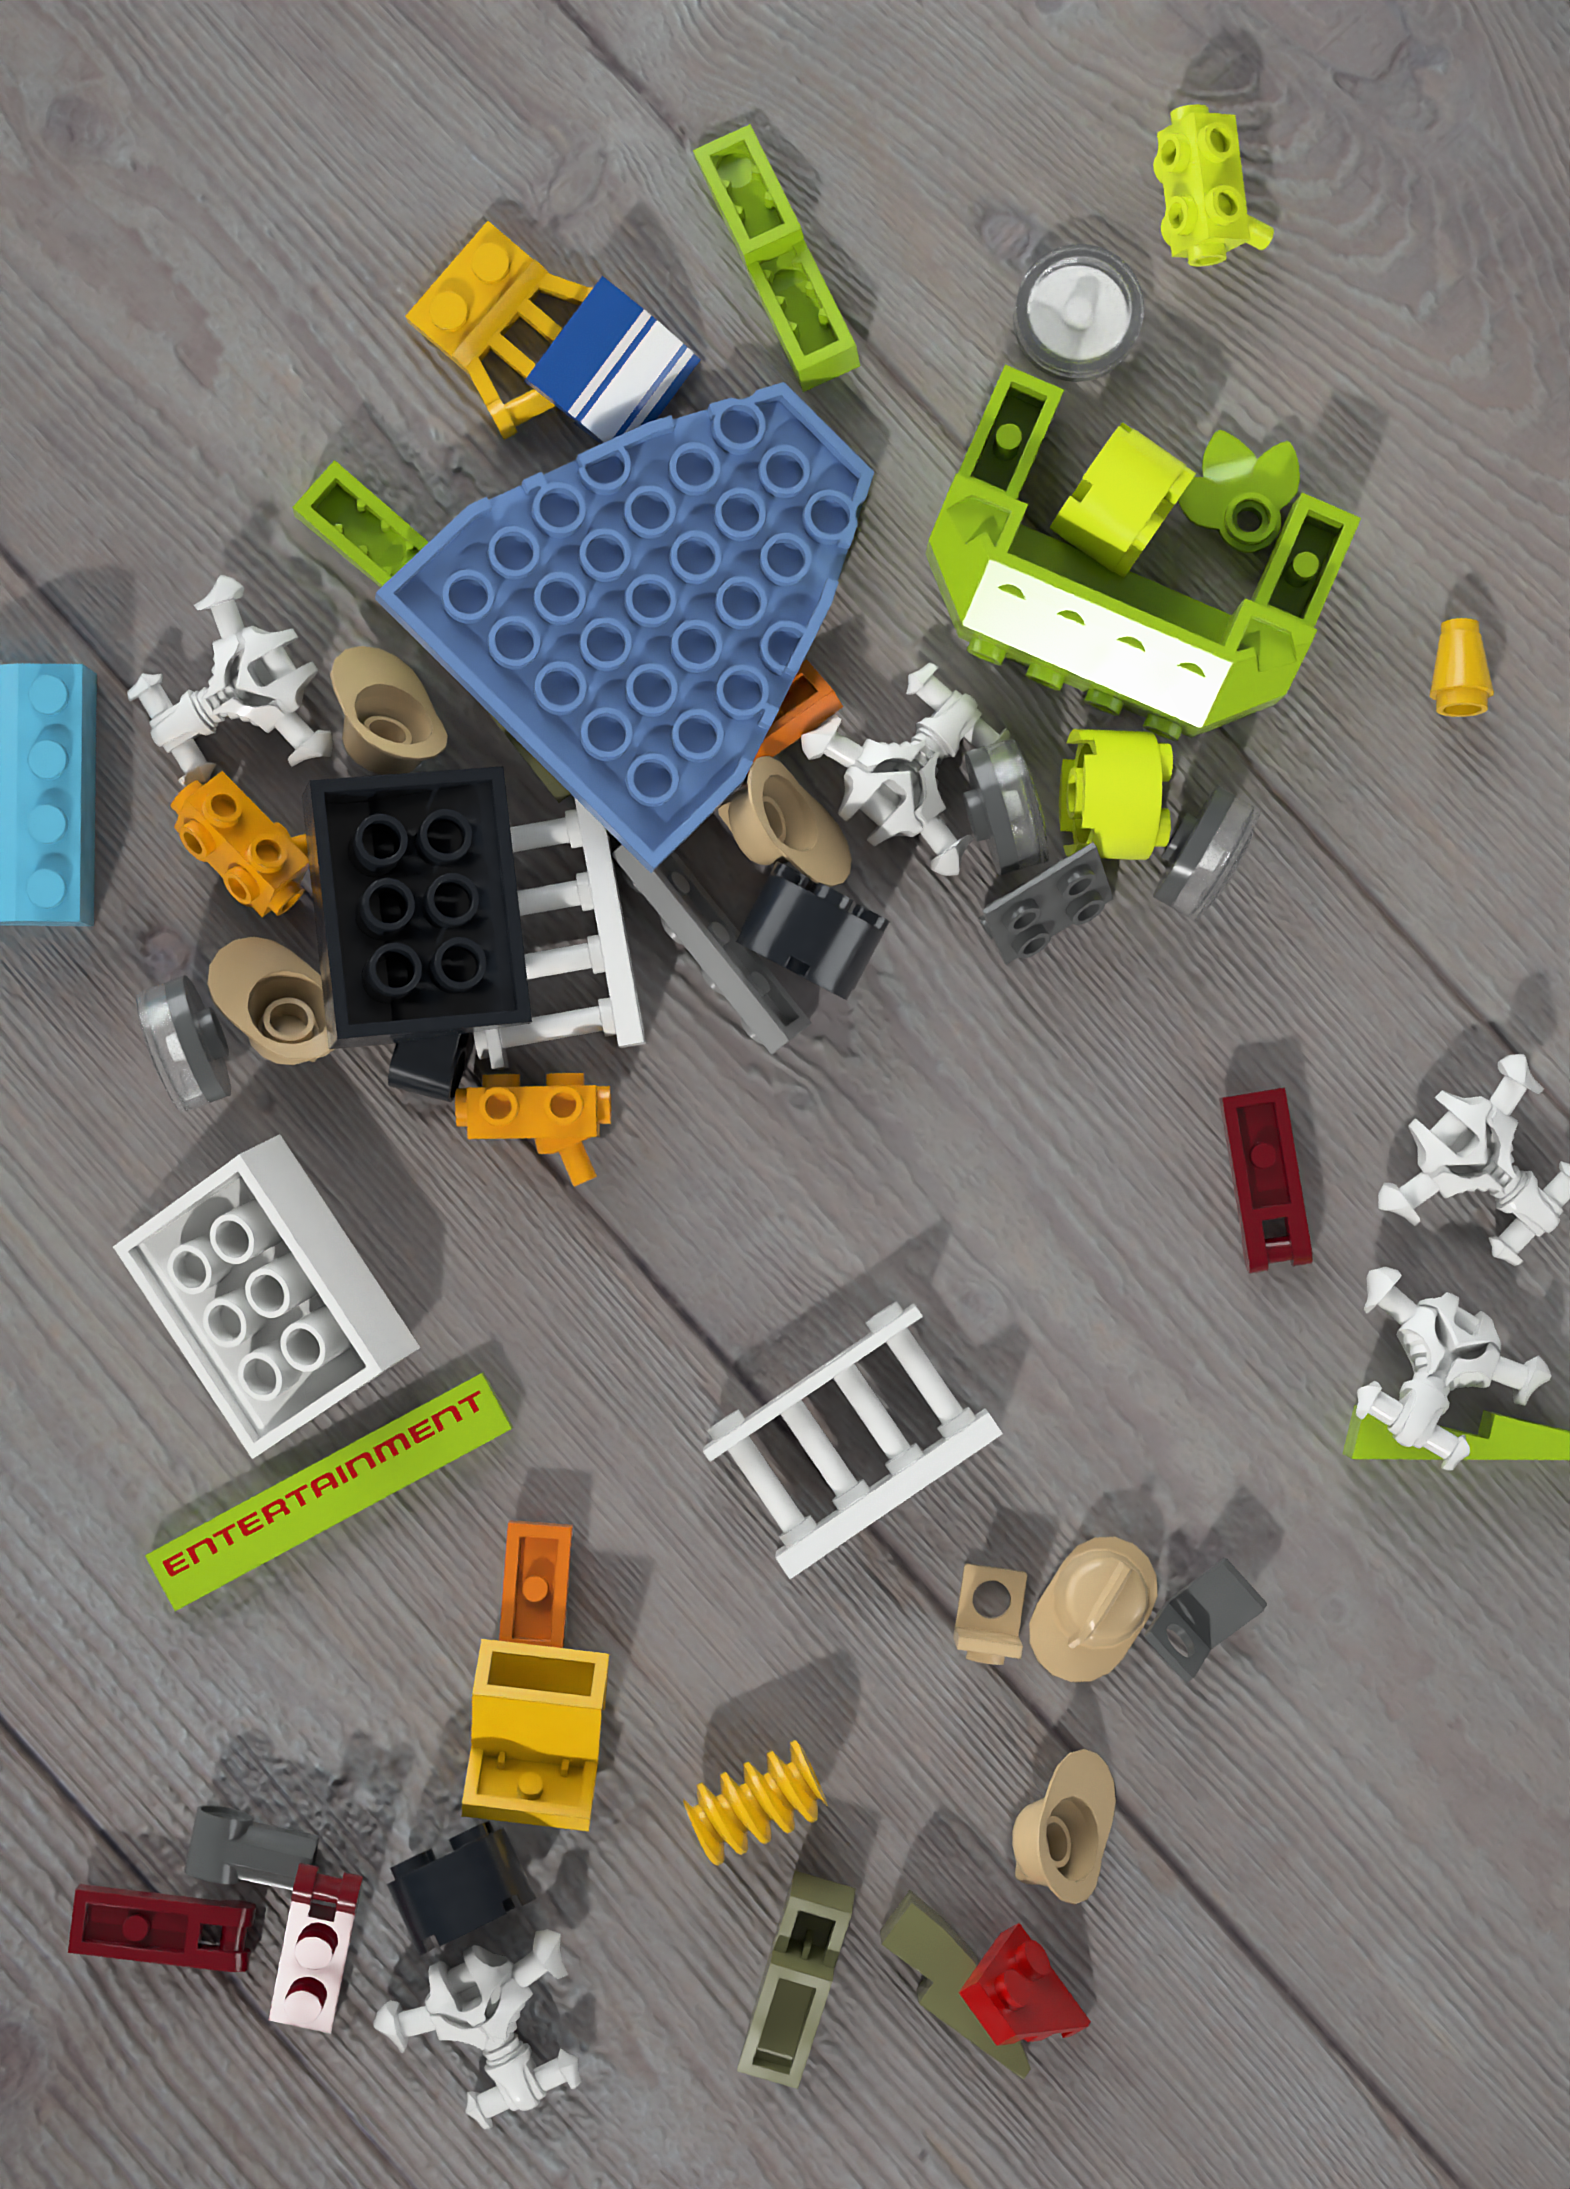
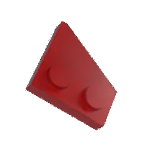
[958,1923,1091,2046]

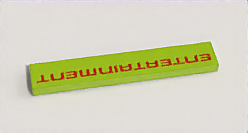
[145,1371,514,1611]

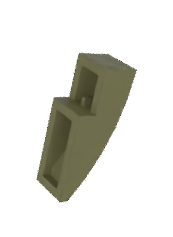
[737,1871,856,2089]
[880,1890,1031,2079]

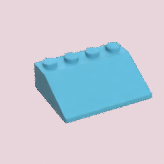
[0,663,97,926]

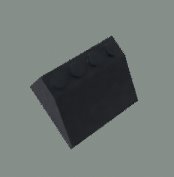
[302,766,532,1049]

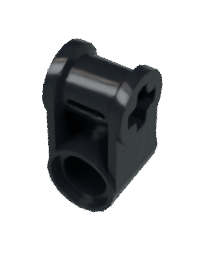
[388,1033,470,1102]

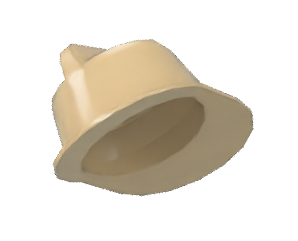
[330,646,448,775]
[718,756,852,887]
[207,937,334,1065]
[1029,1537,1158,1682]
[1012,1749,1116,1904]

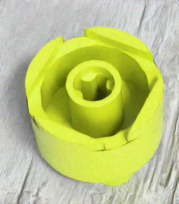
[1050,422,1196,578]
[1059,729,1173,860]

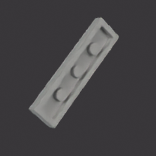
[611,845,812,1055]

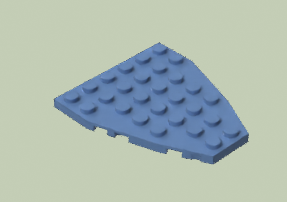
[375,382,874,873]

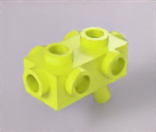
[1153,104,1274,267]

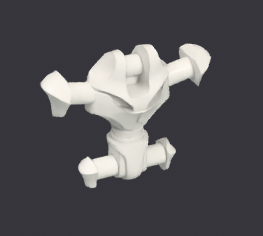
[127,575,334,787]
[801,663,1011,876]
[1378,1054,1570,1266]
[1356,1267,1552,1470]
[373,1929,581,2129]

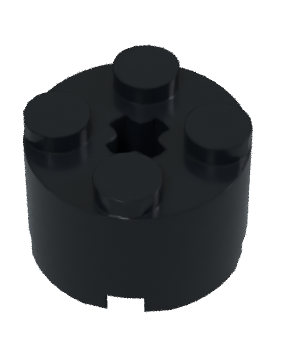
[736,861,890,1000]
[387,1820,536,1956]

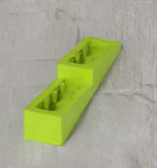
[693,124,860,392]
[292,460,429,587]
[1342,1405,1570,1460]

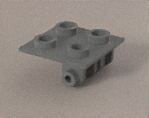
[978,842,1113,965]

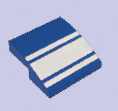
[524,276,701,444]

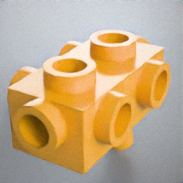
[170,771,309,918]
[455,1073,612,1187]

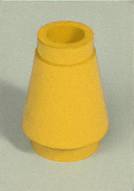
[1429,618,1494,717]

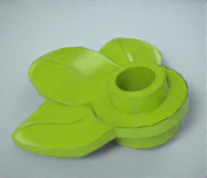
[1178,430,1300,553]

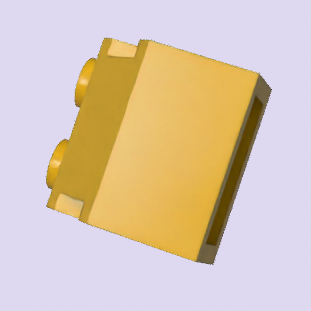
[461,1639,609,1832]

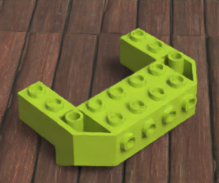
[925,364,1361,741]

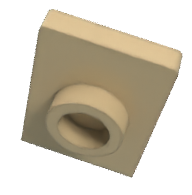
[953,1563,1027,1665]

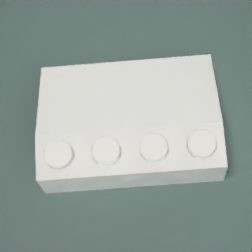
[113,1134,420,1459]

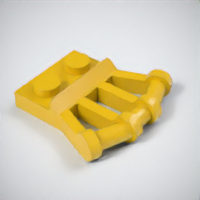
[405,221,593,440]

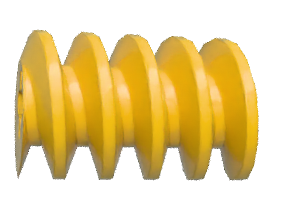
[683,1740,828,1866]

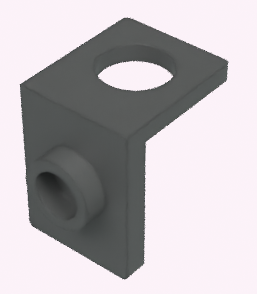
[1144,1558,1267,1683]

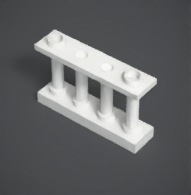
[473,797,646,1070]
[703,1301,1003,1579]

